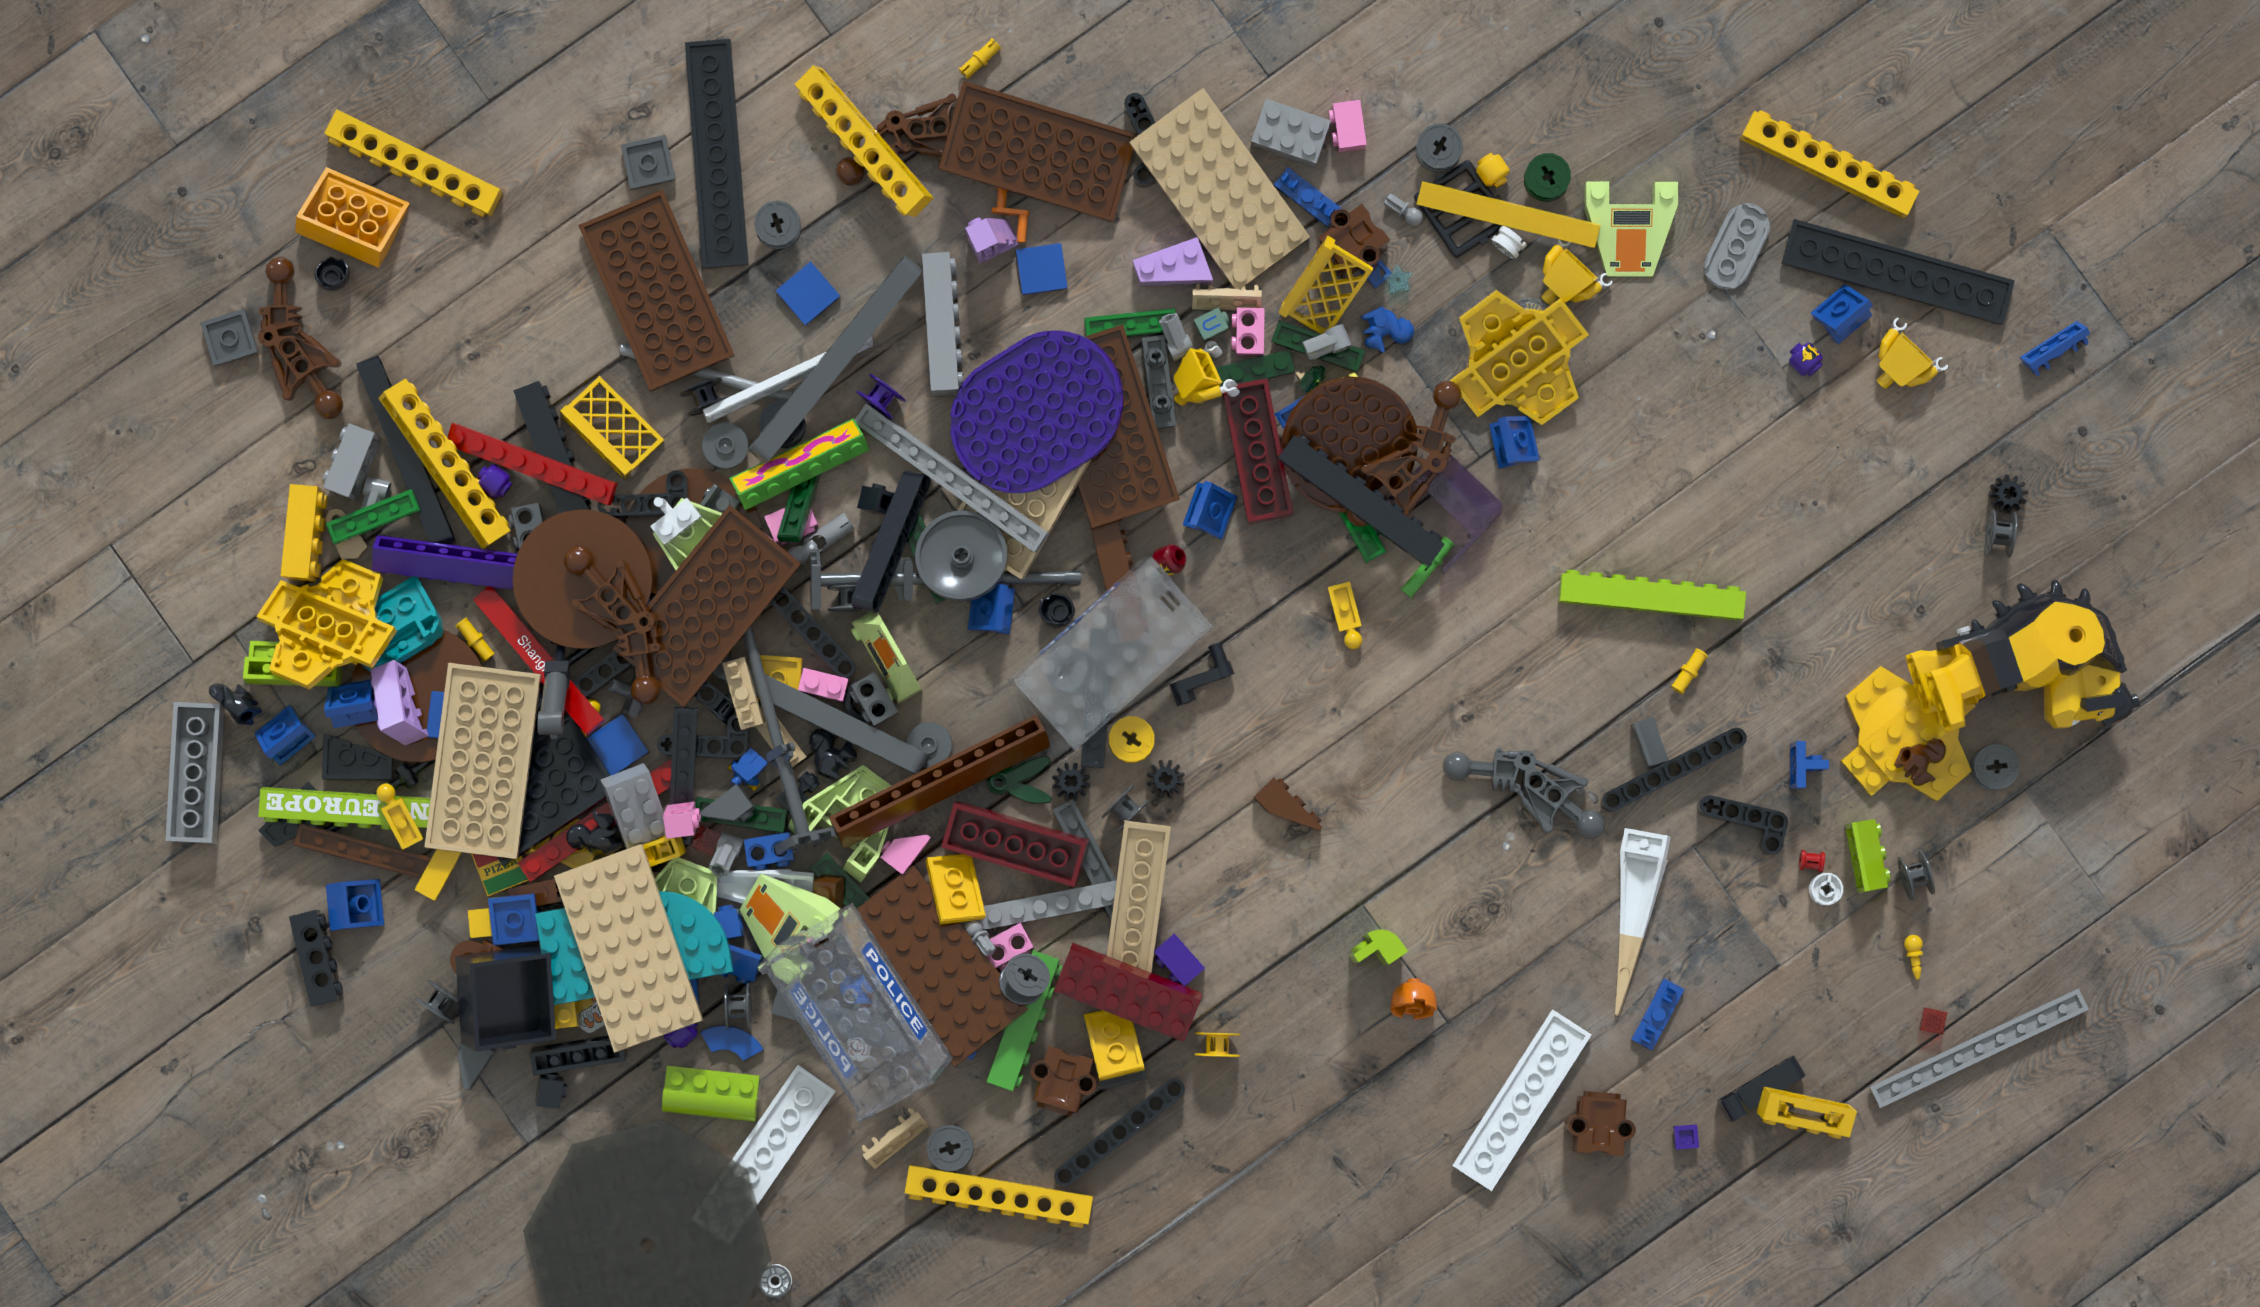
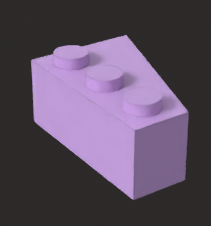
[965,218,1020,264]
[1133,237,1213,286]
[371,660,429,746]

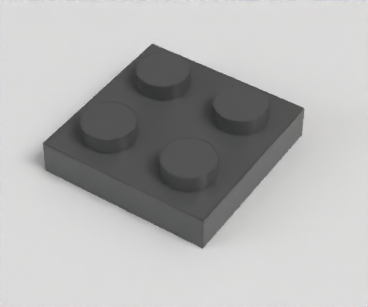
[621,135,676,190]
[200,309,259,367]

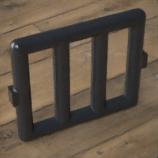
[1414,160,1506,258]

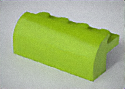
[243,641,343,687]
[1349,930,1408,966]
[662,1066,760,1122]

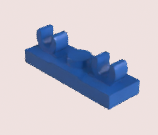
[1273,167,1342,227]
[2020,321,2090,376]
[1631,978,1685,1051]

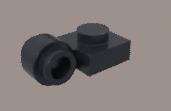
[776,771,820,813]

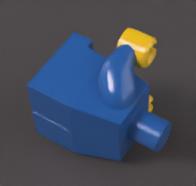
[728,747,768,791]

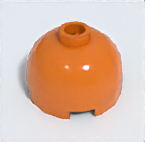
[1391,978,1437,1020]

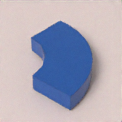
[701,1026,764,1061]

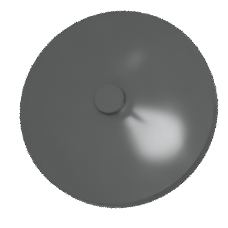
[915,510,1008,602]

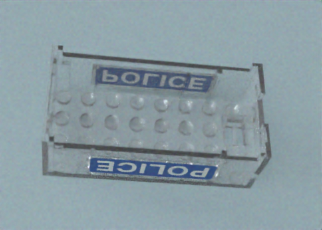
[1007,557,1213,751]
[758,903,953,1123]

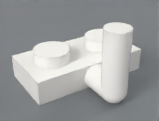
[650,497,702,545]

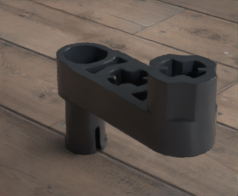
[1169,642,1235,707]

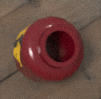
[1152,544,1186,577]

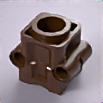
[1316,204,1390,279]
[1031,1046,1097,1116]
[1564,1091,1636,1156]

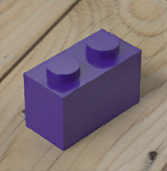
[1153,933,1205,986]

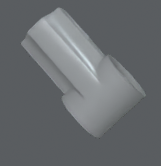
[1159,313,1194,362]
[1303,324,1352,361]
[361,476,391,509]
[709,831,744,877]

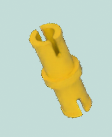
[958,38,1001,80]
[455,617,495,662]
[1671,648,1708,695]

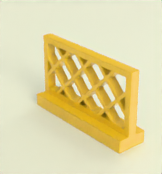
[1278,236,1373,335]
[560,376,664,480]

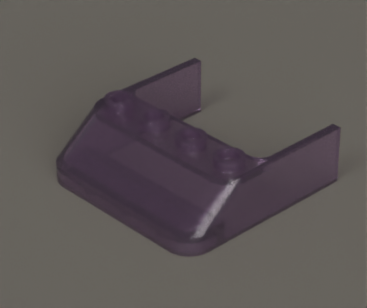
[1386,450,1503,575]

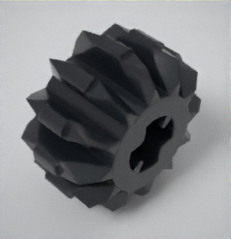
[1988,474,2028,514]
[1146,760,1185,799]
[1052,763,1091,802]

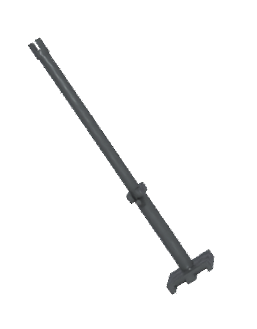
[810,551,1081,610]
[743,626,836,855]

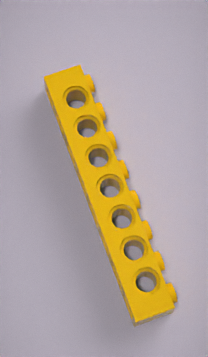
[794,65,934,217]
[324,109,503,217]
[1740,111,1919,219]
[378,378,511,549]
[905,1165,1093,1228]

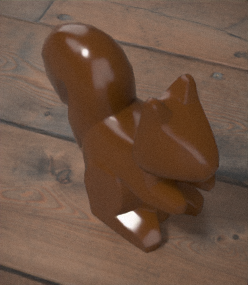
[1894,738,1946,786]

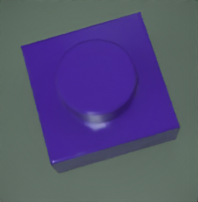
[1673,1124,1699,1150]

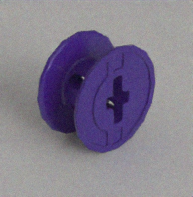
[856,374,906,420]

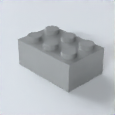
[1250,99,1331,168]
[322,423,381,502]
[600,763,666,849]

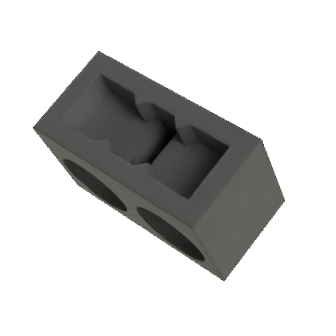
[509,503,544,551]
[850,672,899,727]

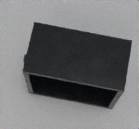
[455,945,556,1051]

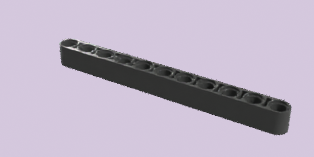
[748,255,923,465]
[712,656,928,774]

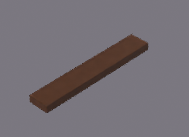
[293,823,432,879]

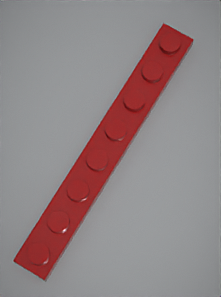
[447,423,618,505]
[518,759,672,882]

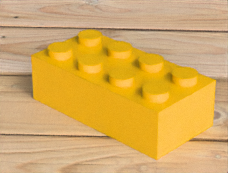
[280,484,328,583]

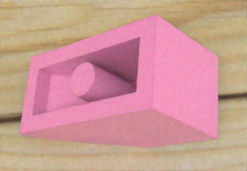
[880,835,932,874]

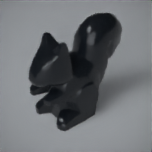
[208,683,262,725]
[809,729,857,782]
[566,811,623,857]

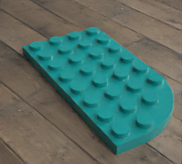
[535,891,734,1005]

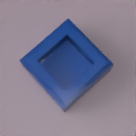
[1360,259,1393,289]

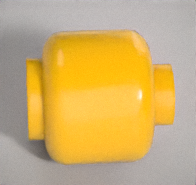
[1476,153,1510,188]

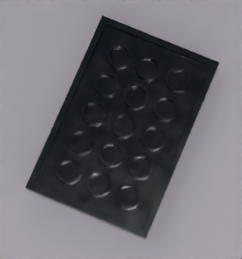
[496,714,611,867]

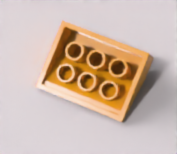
[295,167,410,268]

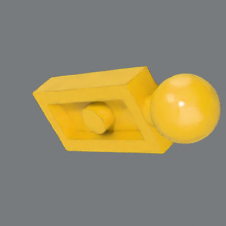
[1327,581,1362,649]
[376,783,424,850]

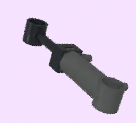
[538,641,570,739]

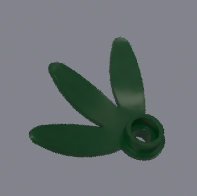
[987,757,1052,804]

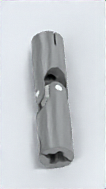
[787,512,855,566]

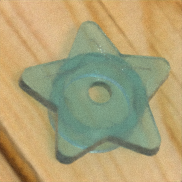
[1383,265,1413,294]

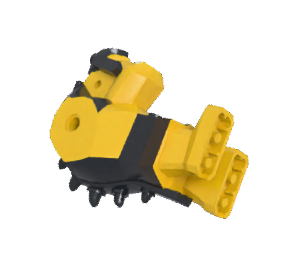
[1905,580,2140,732]

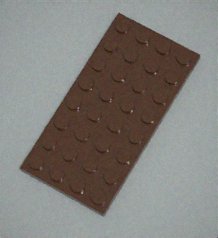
[938,81,1137,222]
[578,189,735,392]
[1078,324,1180,528]
[613,505,802,707]
[840,866,1028,1067]

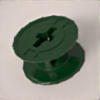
[1524,153,1571,202]

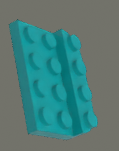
[360,576,444,672]

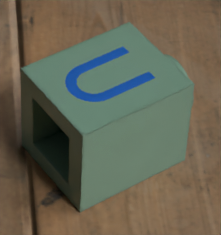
[1194,307,1230,343]

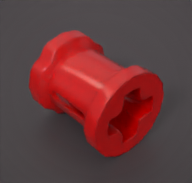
[1799,850,1825,873]

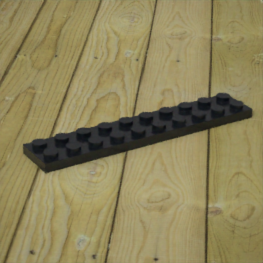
[685,39,749,269]
[1781,219,2015,325]

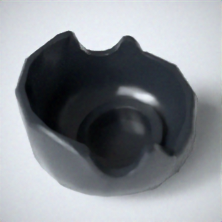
[315,256,350,291]
[1038,593,1075,628]

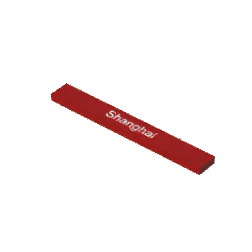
[473,586,605,736]

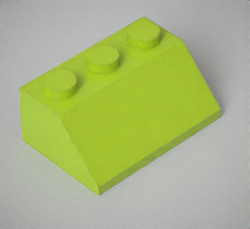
[1845,819,1891,893]

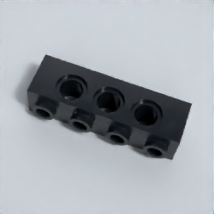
[289,910,343,1007]
[529,1035,628,1076]

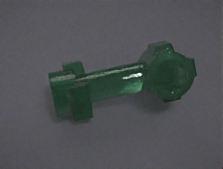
[1299,365,1326,393]

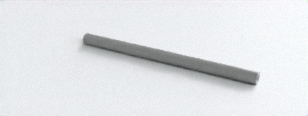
[619,343,793,401]

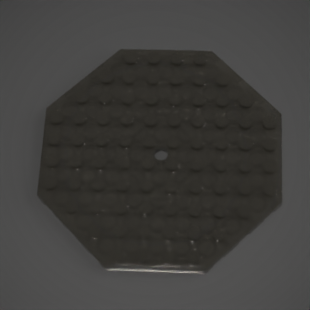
[523,1120,772,1307]

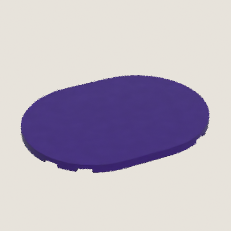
[950,330,1124,493]

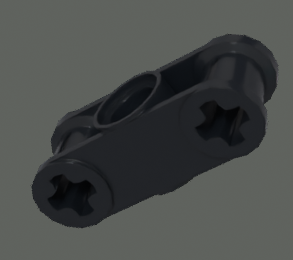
[694,681,735,724]

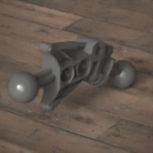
[1443,748,1605,839]

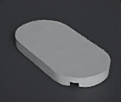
[1704,203,1770,290]

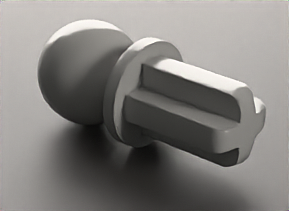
[1384,194,1423,226]
[964,920,996,956]

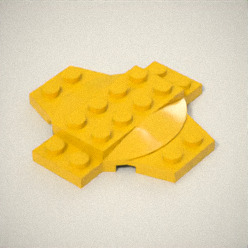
[1450,290,1589,425]
[256,559,397,690]
[1841,666,1976,801]

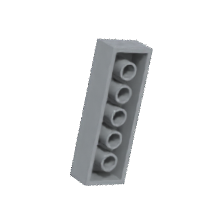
[922,252,964,397]
[165,702,225,844]

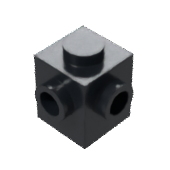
[857,483,894,515]
[535,1072,567,1109]

